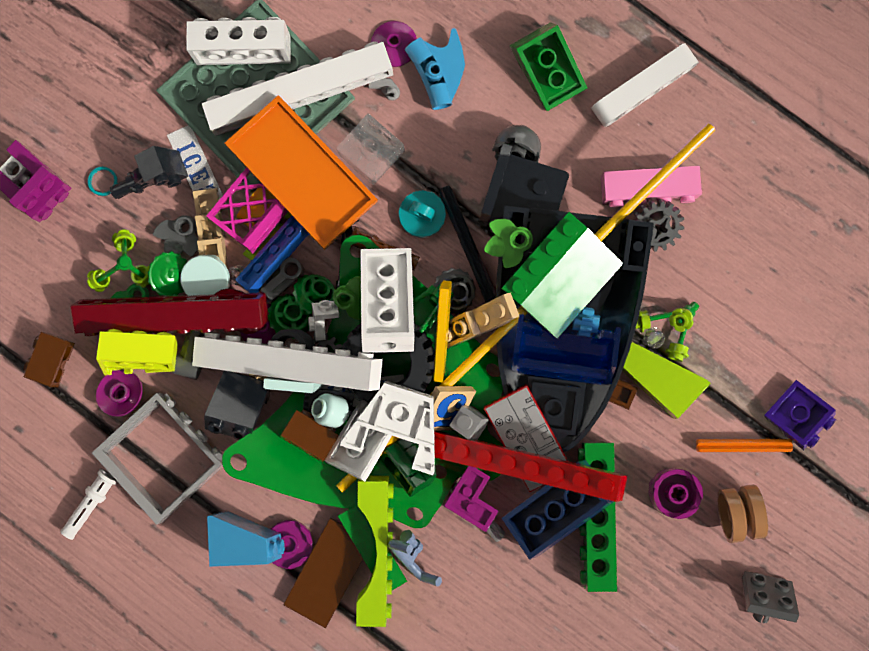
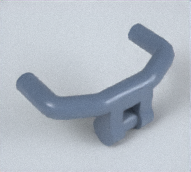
[389,530,442,587]

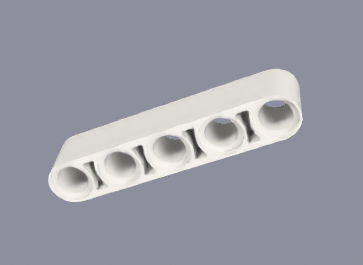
[591,43,699,128]

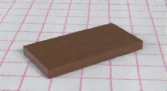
[283,518,363,629]

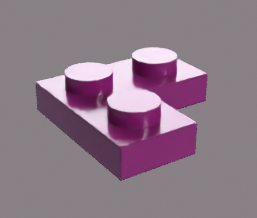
[444,466,498,532]

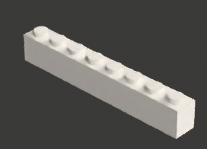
[202,42,393,136]
[192,332,382,391]

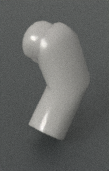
[369,78,400,101]

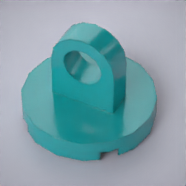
[399,190,446,238]

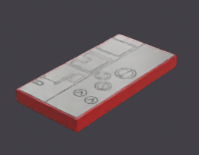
[484,384,569,492]

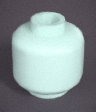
[311,393,350,428]

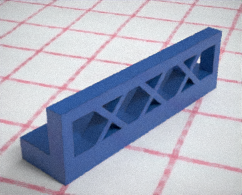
[235,215,309,293]

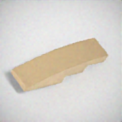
[193,188,228,269]

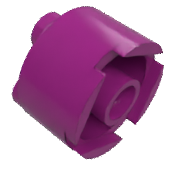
[648,468,703,519]

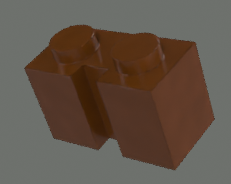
[23,332,75,388]
[280,410,339,462]

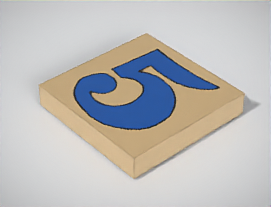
[431,386,476,431]

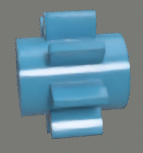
[572,307,600,338]

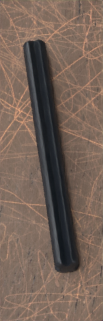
[439,186,496,303]

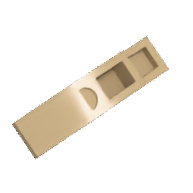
[436,293,519,349]

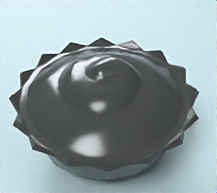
[433,268,476,314]

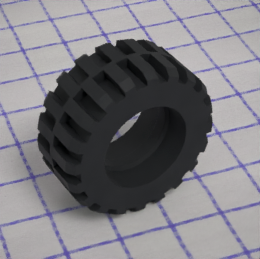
[341,321,435,405]

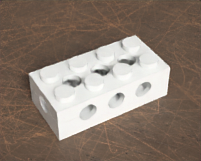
[187,17,291,65]
[361,248,414,353]

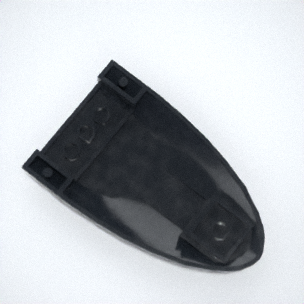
[496,205,654,452]

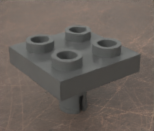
[742,571,800,623]

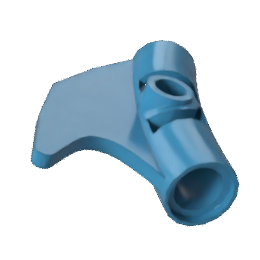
[405,28,465,110]

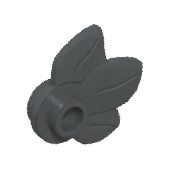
[153,215,198,257]

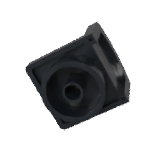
[480,143,569,224]

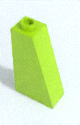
[622,342,711,419]

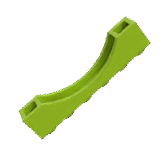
[356,476,394,627]

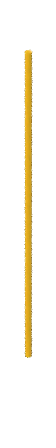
[336,123,715,492]

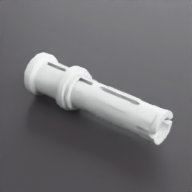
[60,469,117,540]

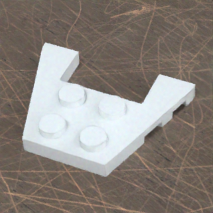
[340,381,435,475]

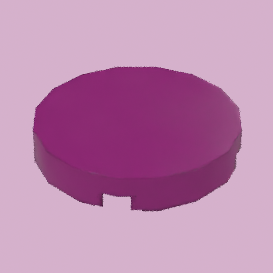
[271,520,313,569]

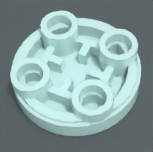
[181,255,230,295]

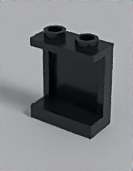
[204,370,270,440]

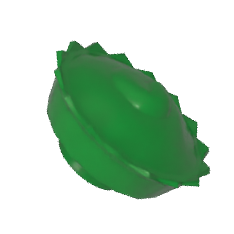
[147,251,187,296]
[292,274,335,315]
[268,294,313,339]

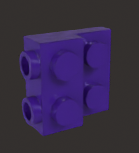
[764,380,836,451]

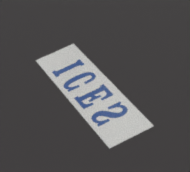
[167,126,227,204]

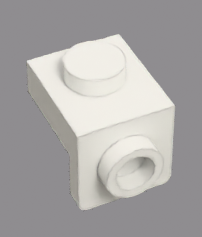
[308,300,339,341]

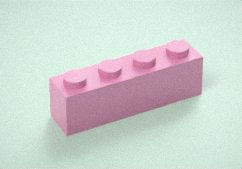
[601,166,702,208]

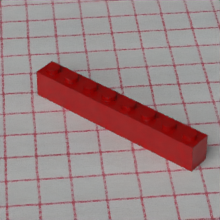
[434,431,627,502]

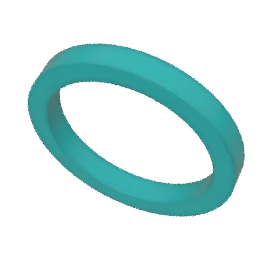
[88,167,118,196]

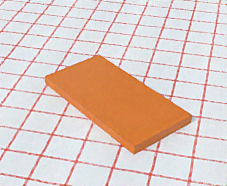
[225,95,378,250]

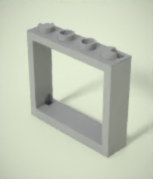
[92,393,223,525]

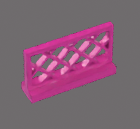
[206,168,288,254]

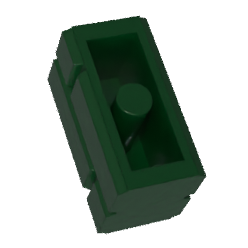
[381,439,437,497]

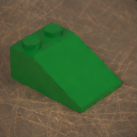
[510,22,588,111]

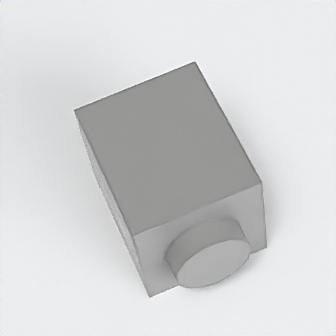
[449,405,490,440]

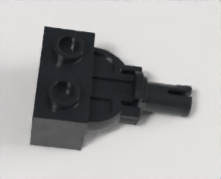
[110,146,189,199]

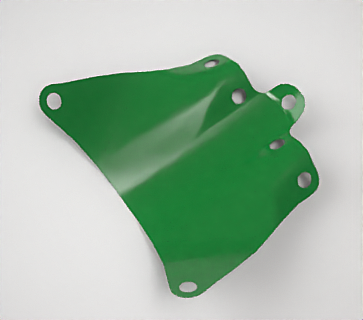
[222,235,503,528]

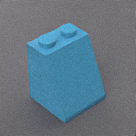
[207,511,285,567]

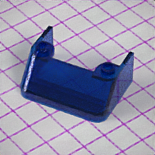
[512,314,621,384]

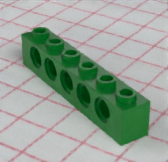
[578,442,617,592]

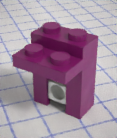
[0,140,72,223]

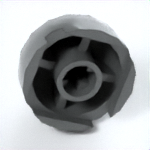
[492,125,541,163]

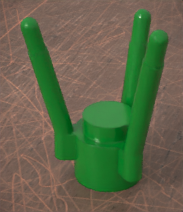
[413,283,454,335]

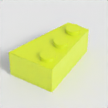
[96,329,178,375]

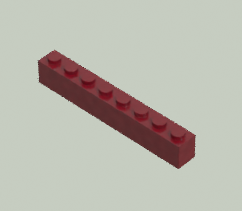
[70,293,268,337]

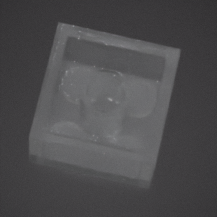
[336,113,405,186]

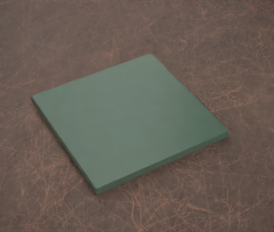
[156,0,355,193]

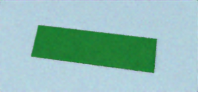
[338,504,408,590]

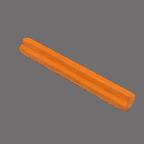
[696,439,793,452]

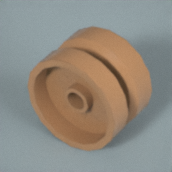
[717,484,768,543]

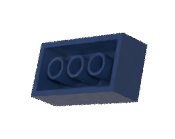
[502,460,614,560]

